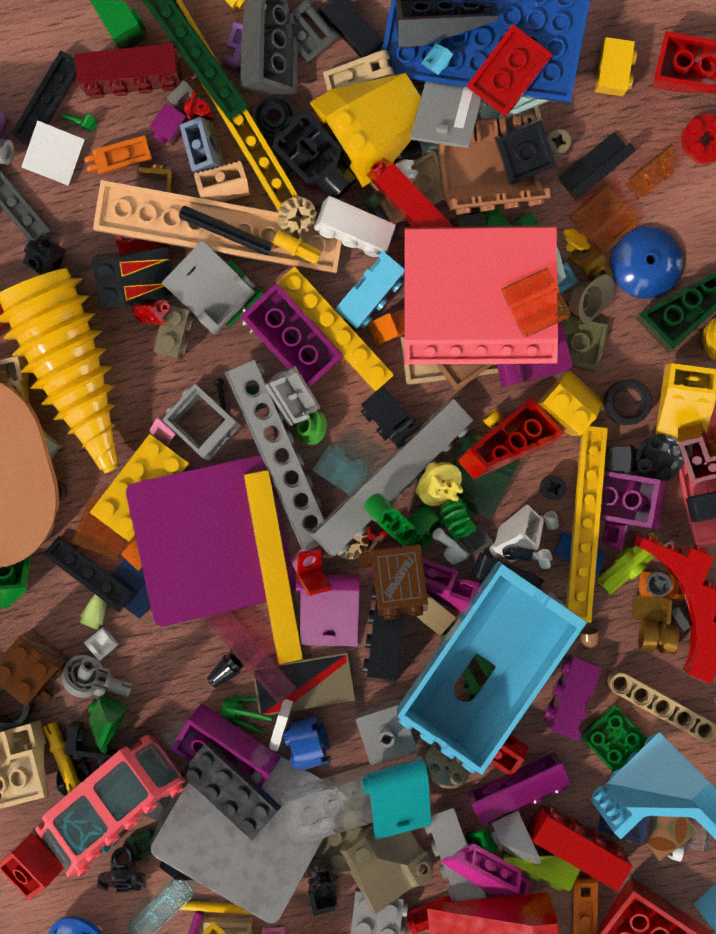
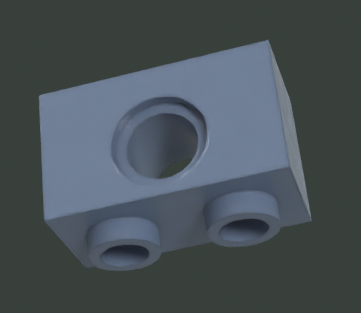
[179,116,225,174]

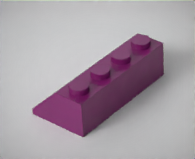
[240,283,343,388]
[171,703,281,788]
[468,752,570,824]

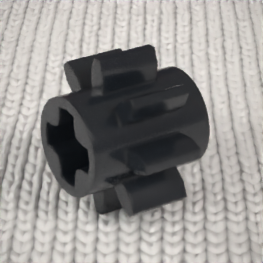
[307,863,339,896]

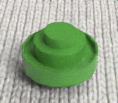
[295,410,327,445]

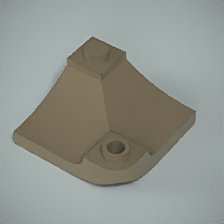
[340,824,433,914]

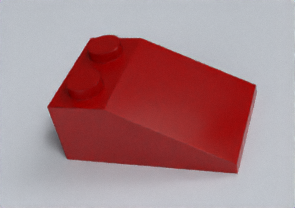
[652,31,716,94]

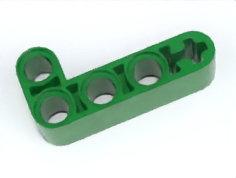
[364,493,445,551]

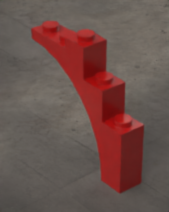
[634,534,716,684]

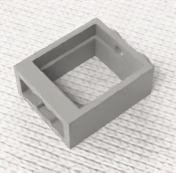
[162,384,242,461]

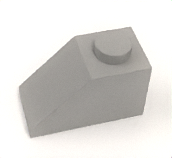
[491,811,541,864]

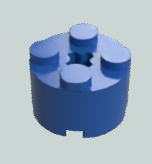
[283,715,331,771]

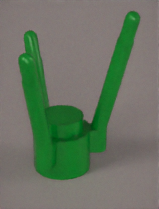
[221,695,273,734]

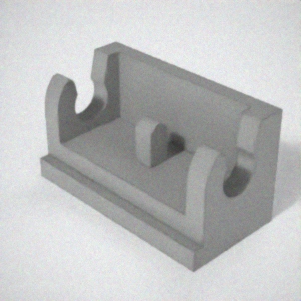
[264,366,320,426]

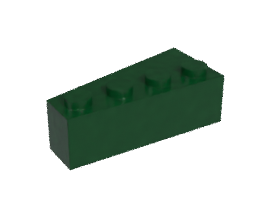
[636,272,716,354]

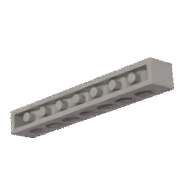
[224,360,324,551]

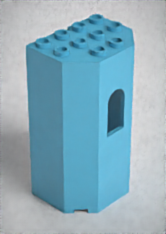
[397,561,587,775]

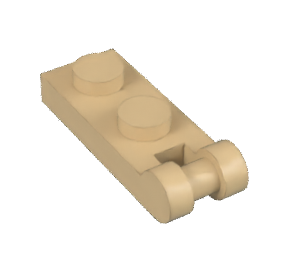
[323,50,394,91]

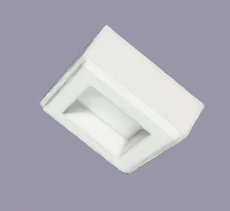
[84,626,119,661]

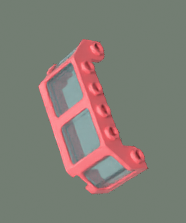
[35,735,188,877]

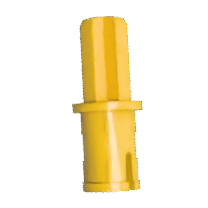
[272,230,321,264]

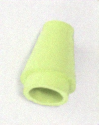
[80,594,107,630]

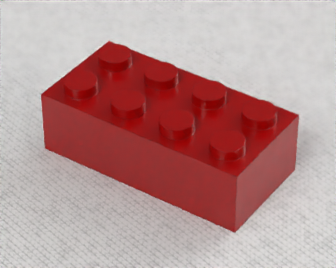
[526,804,633,891]

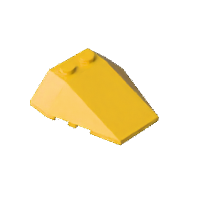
[310,73,421,187]

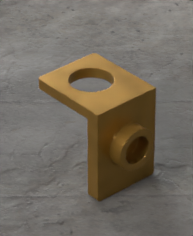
[139,164,175,193]
[569,245,614,282]
[632,595,672,624]

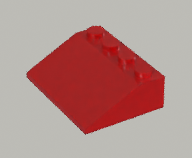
[596,878,712,934]

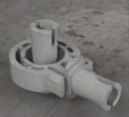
[61,655,132,698]

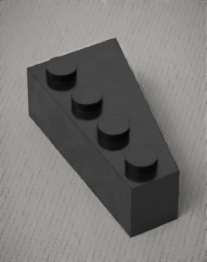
[362,586,404,684]

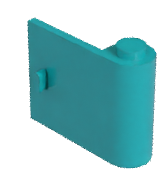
[361,759,431,840]

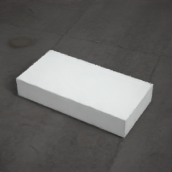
[269,699,293,752]

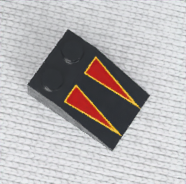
[92,246,174,309]

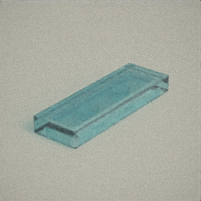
[127,879,195,934]

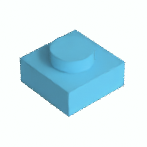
[421,43,453,75]

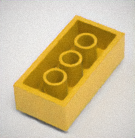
[90,434,190,543]

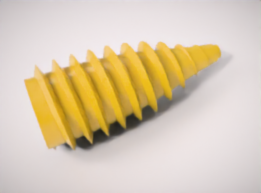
[0,268,118,473]

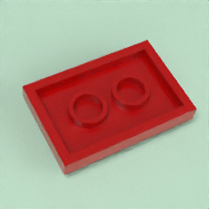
[466,24,553,117]

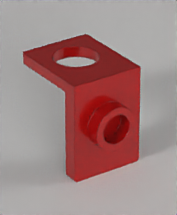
[297,548,332,596]

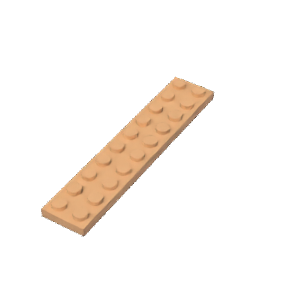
[93,180,342,274]

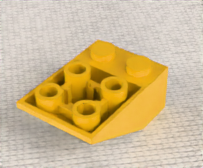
[655,363,716,440]

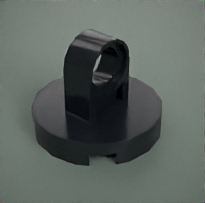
[97,847,147,893]

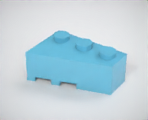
[335,251,405,331]

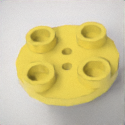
[415,462,463,506]

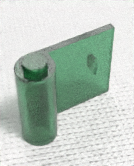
[453,430,520,520]

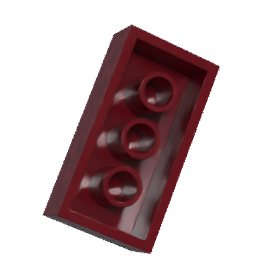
[74,43,182,99]

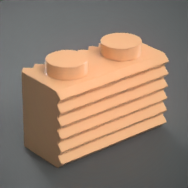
[194,161,250,202]

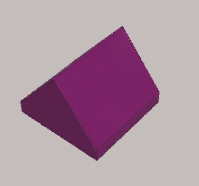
[602,521,627,549]

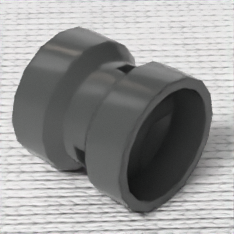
[646,571,672,597]

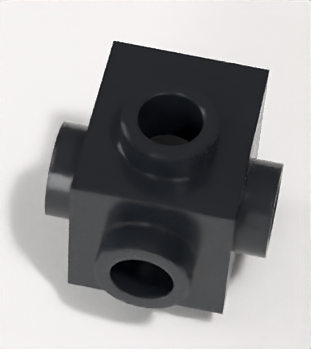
[23,235,66,275]

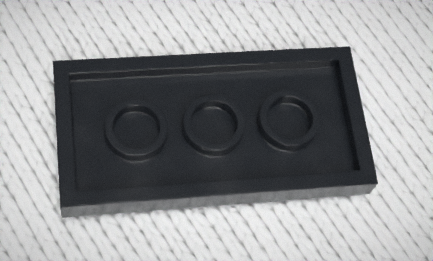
[180,740,281,841]

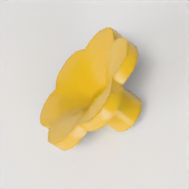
[563,228,590,253]

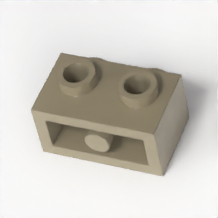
[153,305,194,360]

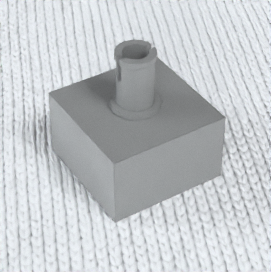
[355,699,417,765]

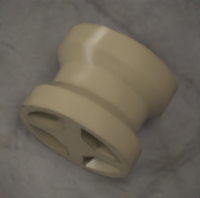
[547,129,571,157]

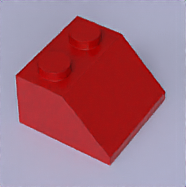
[0,833,65,900]

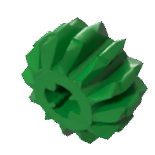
[440,498,476,540]

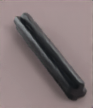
[179,206,273,255]

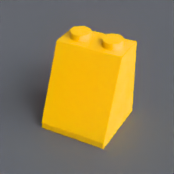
[537,371,604,436]

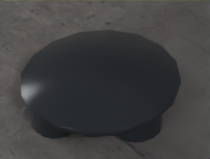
[635,434,684,482]

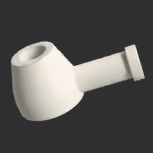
[433,528,471,565]

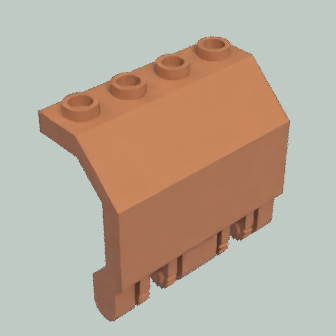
[437,114,551,215]

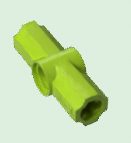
[596,532,664,595]

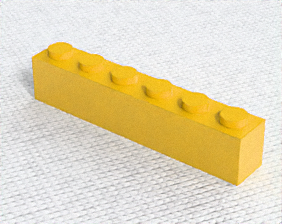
[277,266,394,392]

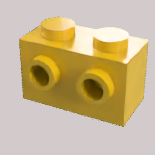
[594,37,637,97]

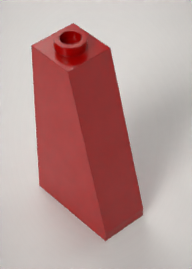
[366,157,453,228]

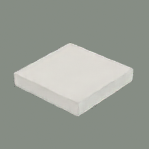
[21,121,85,186]

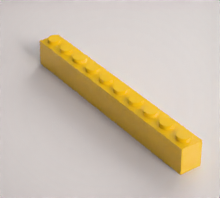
[173,0,299,211]

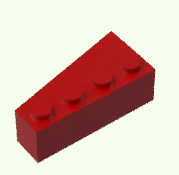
[458,397,564,479]

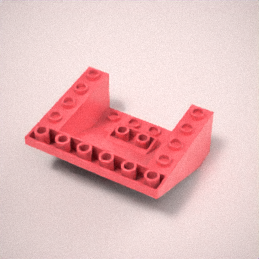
[405,226,558,364]

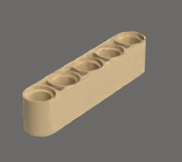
[606,669,716,742]

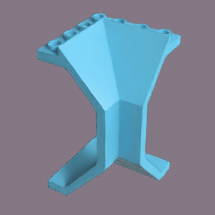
[590,732,716,932]

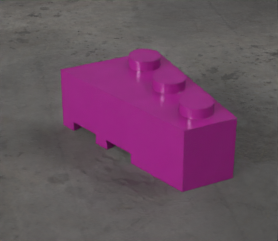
[544,654,601,741]

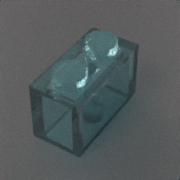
[313,445,369,495]

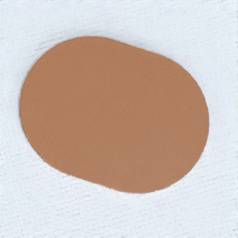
[0,381,59,567]

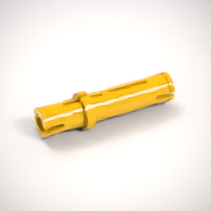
[43,722,80,794]

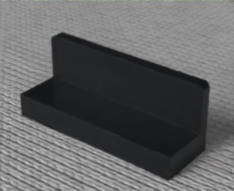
[558,133,636,201]

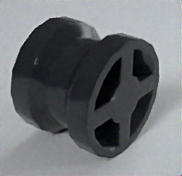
[539,476,566,500]

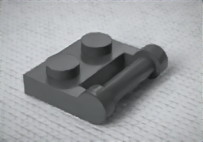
[290,0,341,64]

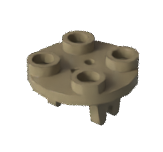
[424,742,471,789]

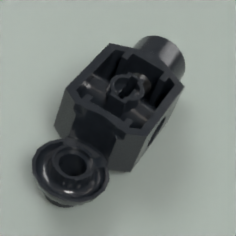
[255,96,357,199]

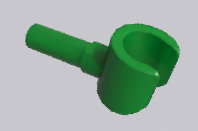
[62,113,98,132]

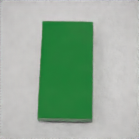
[581,703,647,772]

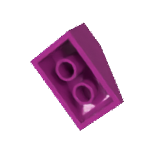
[600,471,667,531]

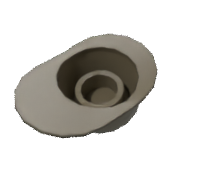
[565,275,614,324]

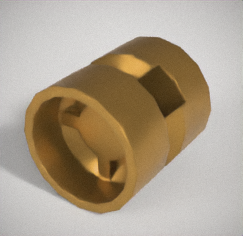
[638,619,679,655]

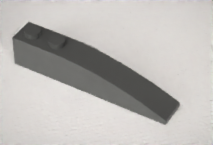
[240,0,298,94]

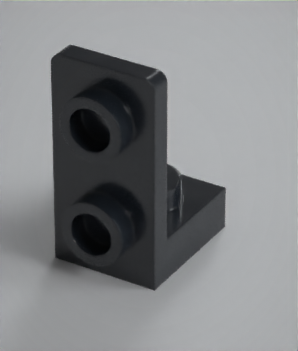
[65,721,118,763]

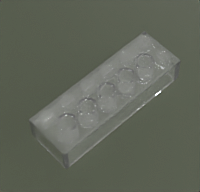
[277,751,434,847]

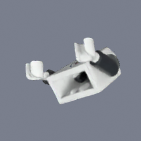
[489,504,559,569]

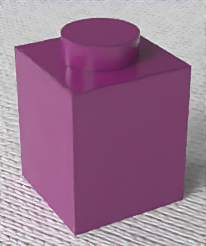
[149,103,188,146]

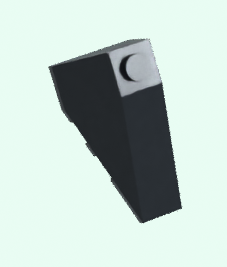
[395,0,499,48]

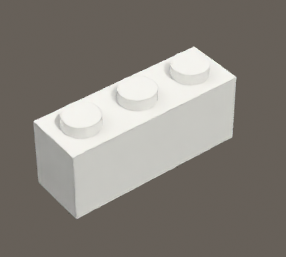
[313,196,396,257]

